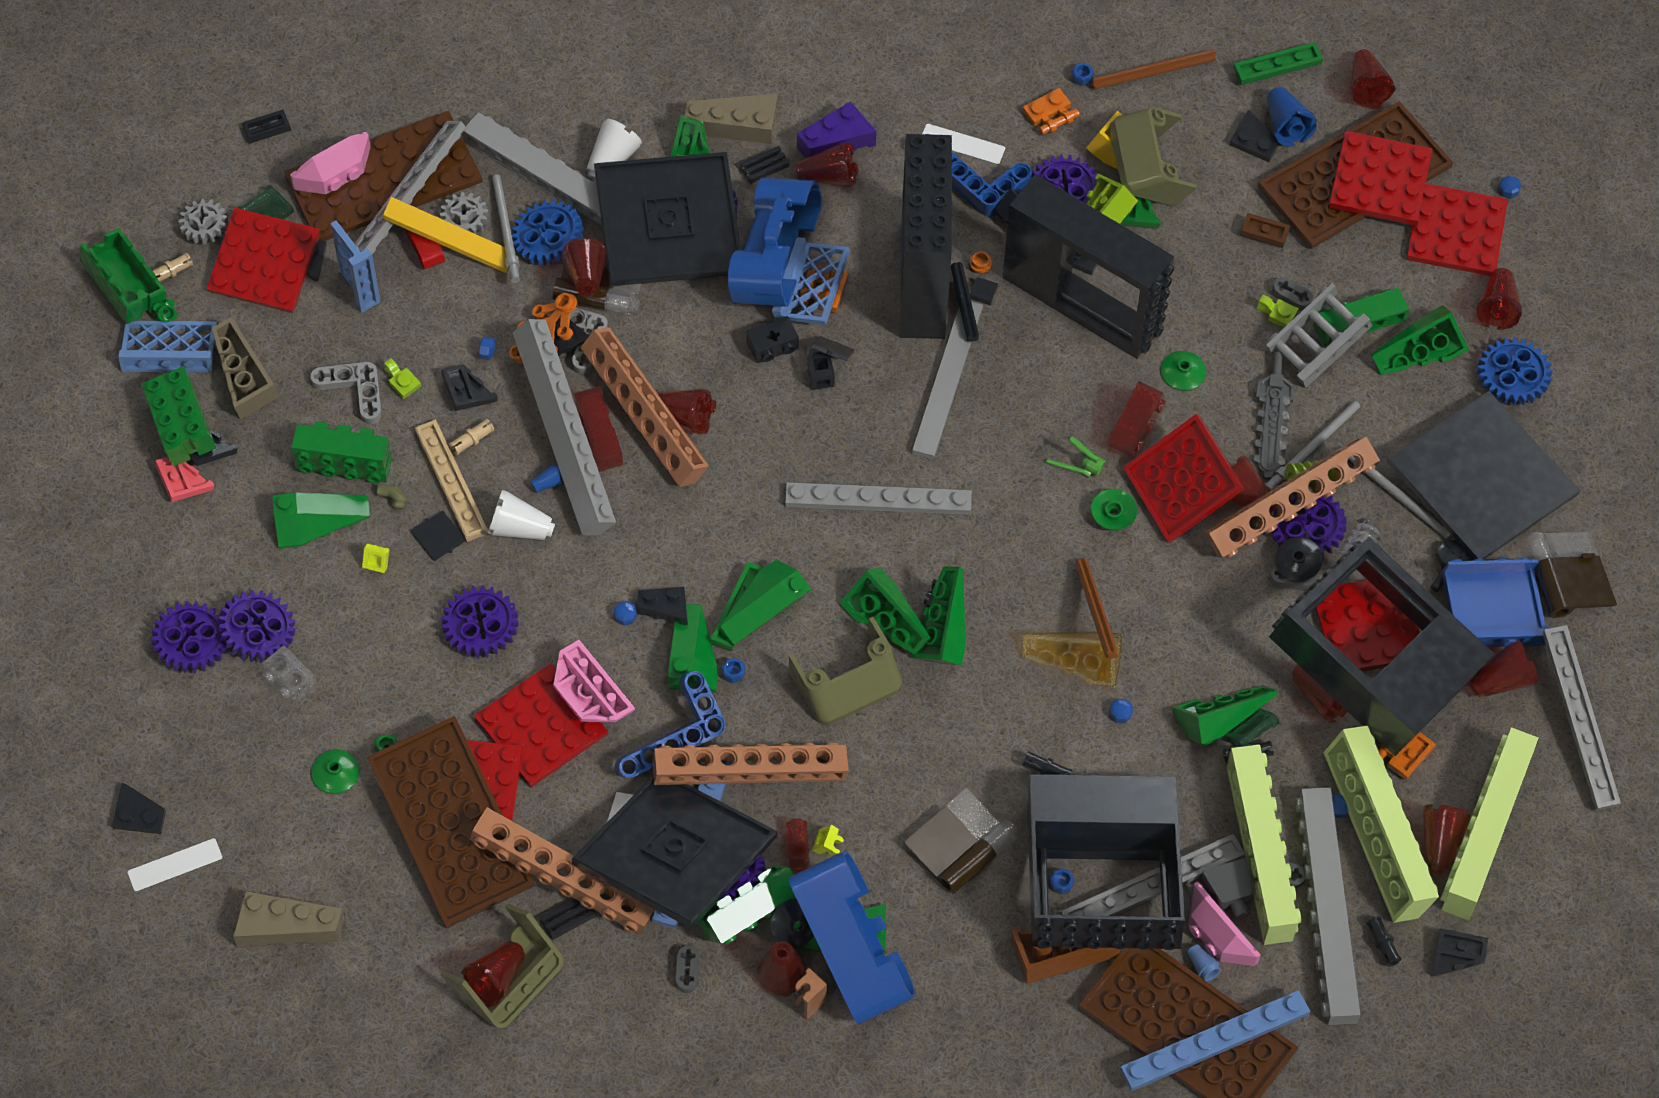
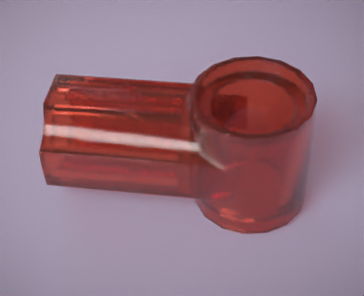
[786,818,810,871]

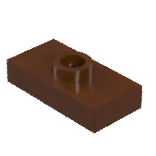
[1241,213,1290,248]

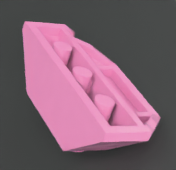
[290,132,371,194]
[553,640,635,722]
[1188,881,1261,966]

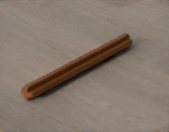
[1091,49,1216,89]
[1075,558,1118,659]

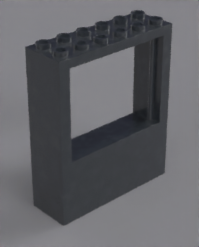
[900,134,952,339]
[1002,174,1175,359]
[1269,537,1495,756]
[1027,774,1185,950]

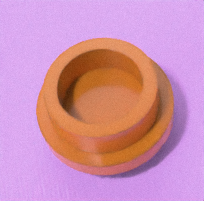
[969,251,992,273]

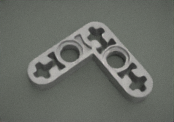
[545,302,608,374]
[311,362,382,424]

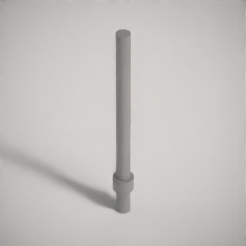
[492,175,520,283]
[1264,401,1360,492]
[1348,456,1452,540]

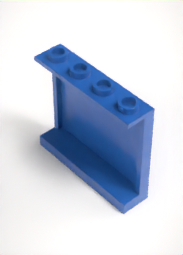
[1442,558,1552,647]

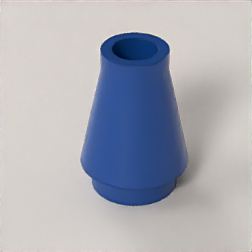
[531,464,564,493]

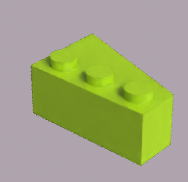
[1087,174,1138,224]

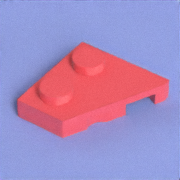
[155,457,214,502]

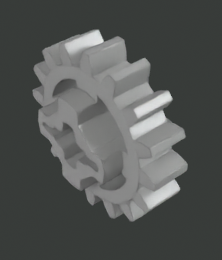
[440,192,489,234]
[179,199,229,244]

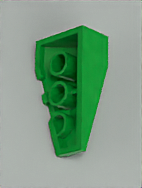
[840,567,931,655]

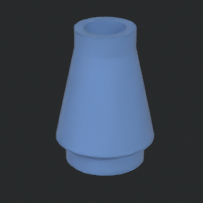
[1187,944,1221,982]

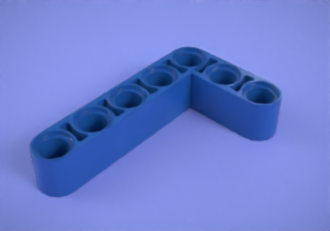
[952,152,1031,217]
[615,671,726,778]

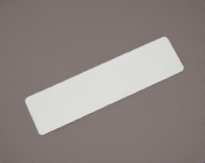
[923,124,1005,164]
[128,838,222,891]

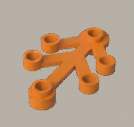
[509,293,577,364]

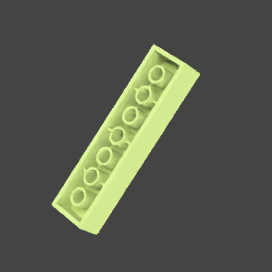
[1323,726,1439,923]
[1440,727,1539,921]
[1227,745,1301,945]

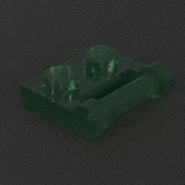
[237,184,294,220]
[1220,708,1280,747]

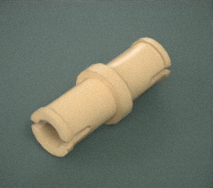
[153,253,193,282]
[449,419,494,455]

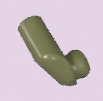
[377,484,407,508]

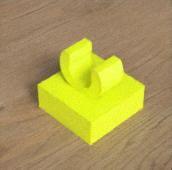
[362,543,389,573]
[812,825,844,855]

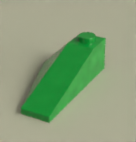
[1371,305,1469,375]
[272,493,370,549]
[719,559,812,646]
[909,566,966,666]
[668,603,718,692]
[1172,685,1278,745]

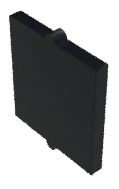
[811,336,855,361]
[411,510,466,561]

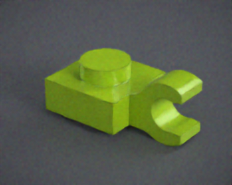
[1256,295,1299,328]
[384,358,421,399]

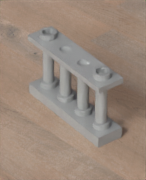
[1266,283,1372,388]

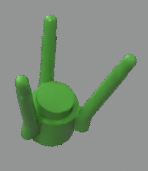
[1046,436,1106,478]

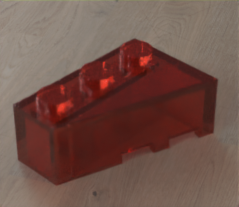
[1108,381,1166,458]
[575,386,623,472]

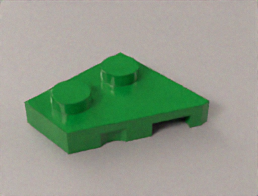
[671,115,710,157]
[1120,183,1160,228]

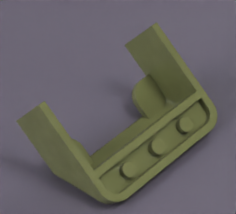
[1110,107,1197,206]
[789,617,902,725]
[441,904,563,1028]

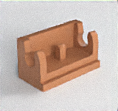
[795,968,827,1020]

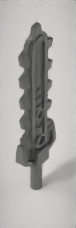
[1253,352,1295,479]

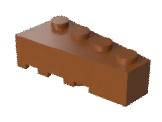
[1011,928,1120,984]

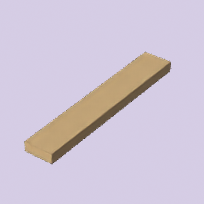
[414,419,488,542]

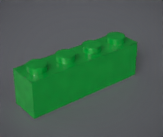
[1313,288,1409,347]

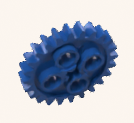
[512,200,584,266]
[1477,337,1552,406]

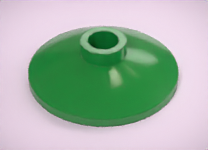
[1161,351,1206,391]
[1091,489,1137,531]
[311,750,360,794]

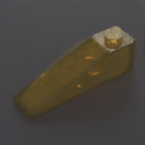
[1023,632,1122,687]

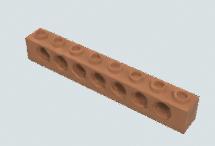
[581,327,709,487]
[1204,436,1380,558]
[652,743,849,785]
[469,807,655,935]

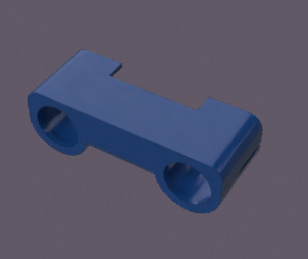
[728,177,823,307]
[789,850,916,1025]

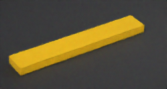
[382,197,508,273]

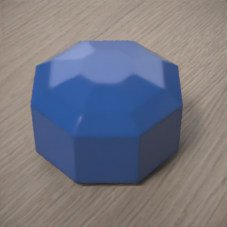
[1072,63,1094,86]
[1498,176,1521,199]
[479,336,496,360]
[613,601,637,626]
[722,658,745,683]
[1110,699,1133,723]
[1332,794,1349,818]
[1050,868,1075,894]

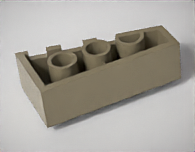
[685,93,778,144]
[212,316,280,419]
[233,891,345,947]

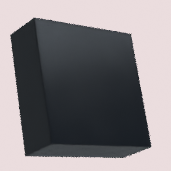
[970,277,998,305]

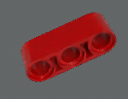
[404,209,445,270]

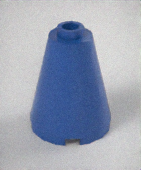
[1267,87,1317,147]

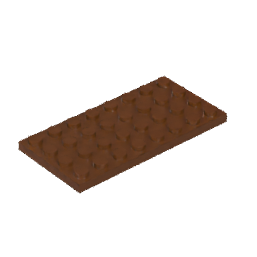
[1258,101,1453,249]
[284,111,483,241]
[367,716,536,928]
[1078,948,1298,1098]

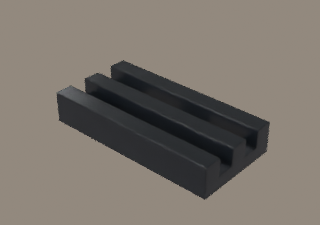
[242,110,291,144]
[740,146,790,184]
[540,899,595,940]

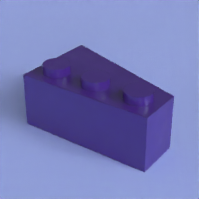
[797,101,877,163]

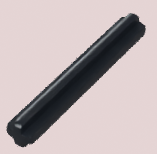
[951,262,979,342]

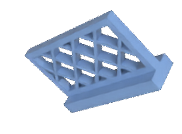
[330,220,381,313]
[772,237,850,325]
[119,321,217,373]

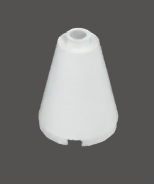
[586,119,642,181]
[488,490,555,540]

